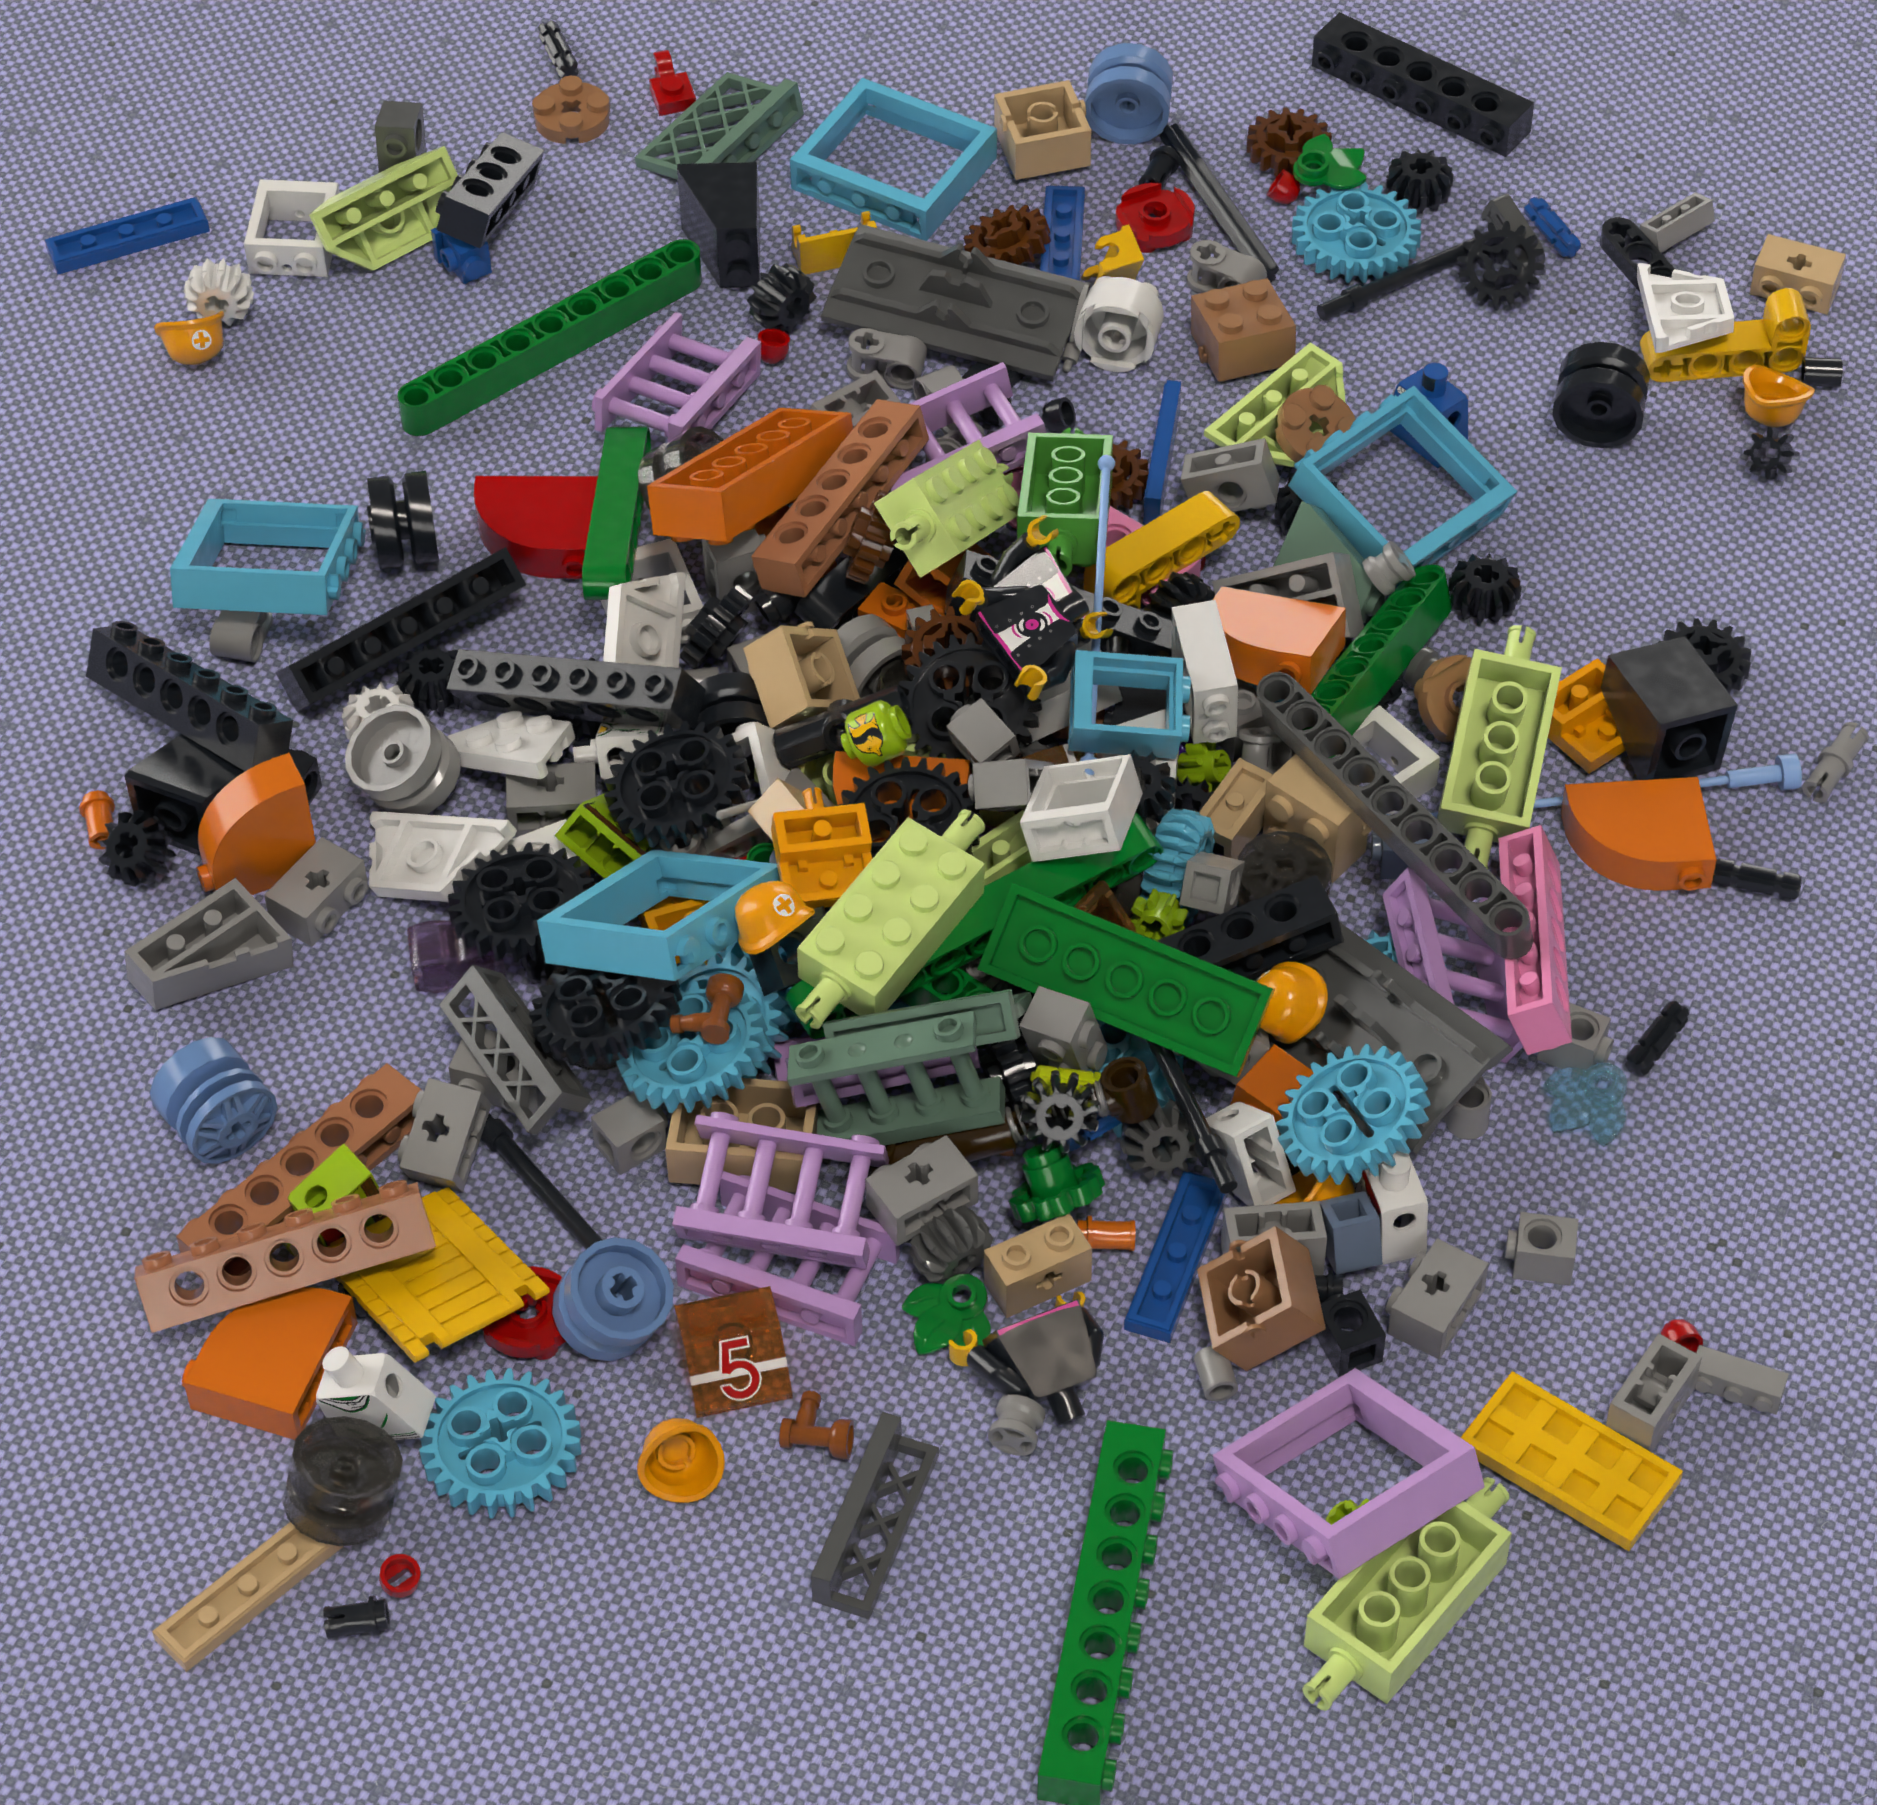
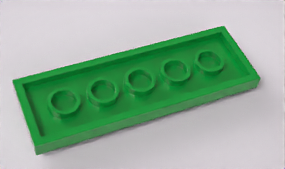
[977,882,1275,1077]

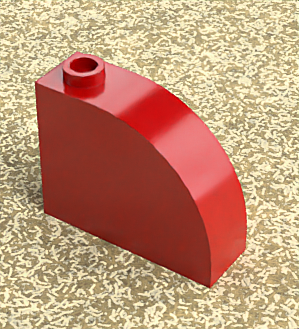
[474,476,598,579]

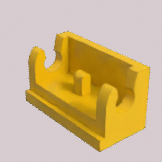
[791,211,877,275]
[1081,224,1144,284]

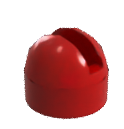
[1266,169,1300,205]
[757,329,790,364]
[1661,1319,1703,1353]
[379,1554,421,1598]

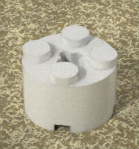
[1074,276,1164,372]

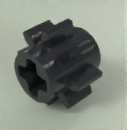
[1743,427,1800,479]

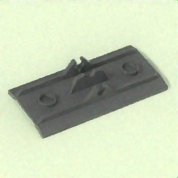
[821,224,1090,382]
[1268,922,1513,1155]

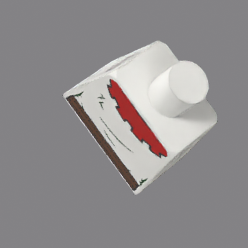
[1354,1151,1428,1265]

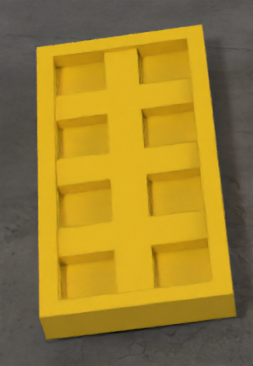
[1460,1371,1683,1551]

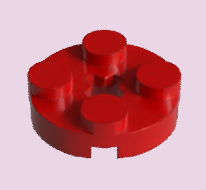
[1115,183,1195,253]
[482,1266,566,1360]

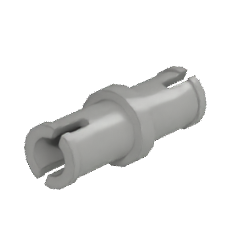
[1802,722,1869,803]

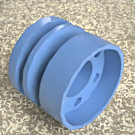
[150,1037,278,1164]

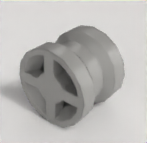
[1362,541,1416,596]
[988,1395,1045,1456]

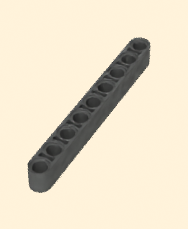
[1256,672,1534,959]

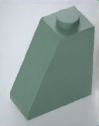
[1273,501,1385,623]

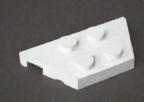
[1637,263,1734,353]
[603,571,686,668]
[447,711,575,779]
[369,811,517,902]

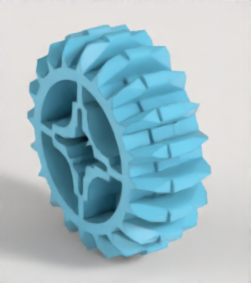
[1140,809,1215,929]

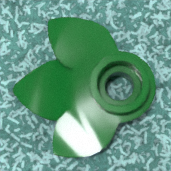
[1293,134,1366,189]
[902,1274,991,1356]

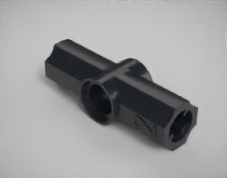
[774,685,913,769]

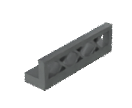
[439,965,593,1135]
[811,1412,939,1619]

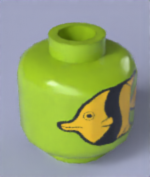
[841,700,912,767]

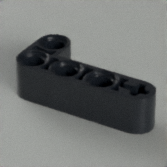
[794,540,909,630]

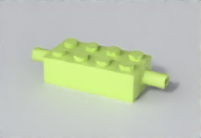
[874,440,1019,578]
[1437,625,1562,869]
[795,809,985,1029]
[1302,1477,1512,1711]

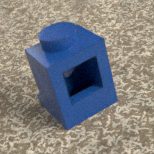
[431,227,492,284]

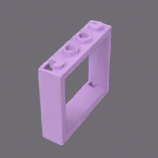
[1212,1368,1485,1579]

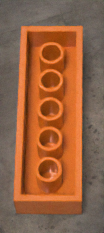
[647,408,853,546]

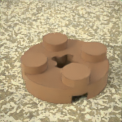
[532,75,610,144]
[1275,385,1356,463]
[1414,654,1472,742]

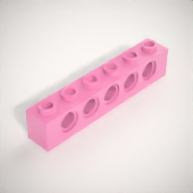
[1498,825,1572,1055]

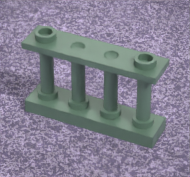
[787,1011,1005,1145]

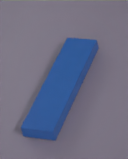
[1040,185,1085,281]
[45,197,210,275]
[1143,380,1181,525]
[1124,1171,1228,1343]

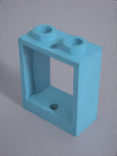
[1068,650,1191,759]

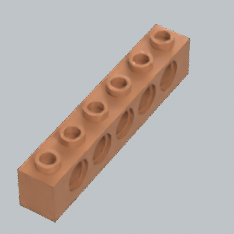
[751,399,929,597]
[176,1063,423,1280]
[134,1180,436,1333]

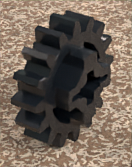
[1457,221,1546,310]
[679,584,753,669]
[1659,618,1751,694]
[979,1039,1037,1112]

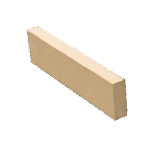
[152,1506,344,1672]

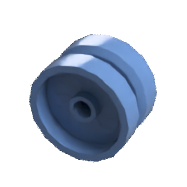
[1085,43,1173,145]
[552,1237,674,1361]

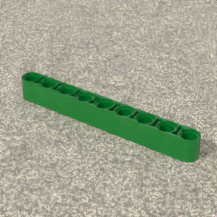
[398,239,702,436]
[785,812,1164,1039]

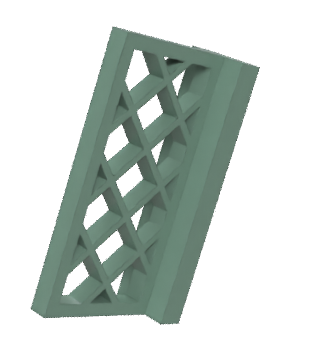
[634,72,804,180]
[823,989,1032,1046]

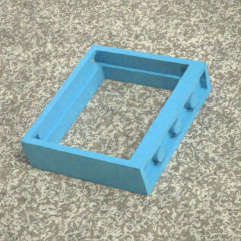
[790,78,997,241]
[1288,386,1517,593]
[170,499,366,615]
[537,849,780,981]

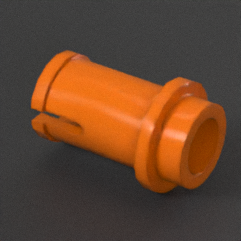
[79,790,115,849]
[1077,1216,1136,1251]

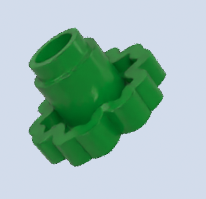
[1008,1141,1105,1223]

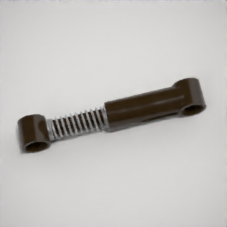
[865,1056,1158,1190]

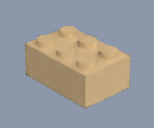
[665,1078,821,1193]

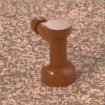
[670,973,744,1044]
[779,1390,854,1460]

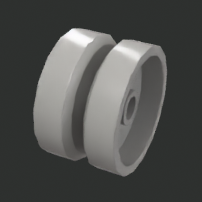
[837,614,912,698]
[345,705,460,815]

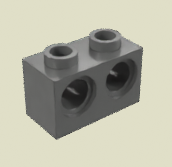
[375,101,427,173]

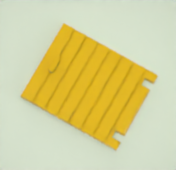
[327,1187,550,1363]

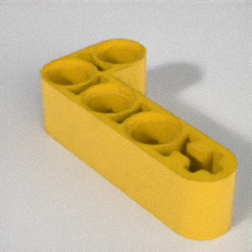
[1640,288,1811,382]
[1084,491,1240,609]

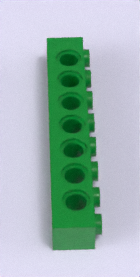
[1037,1420,1174,1805]

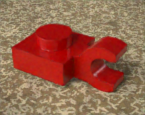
[649,50,696,116]

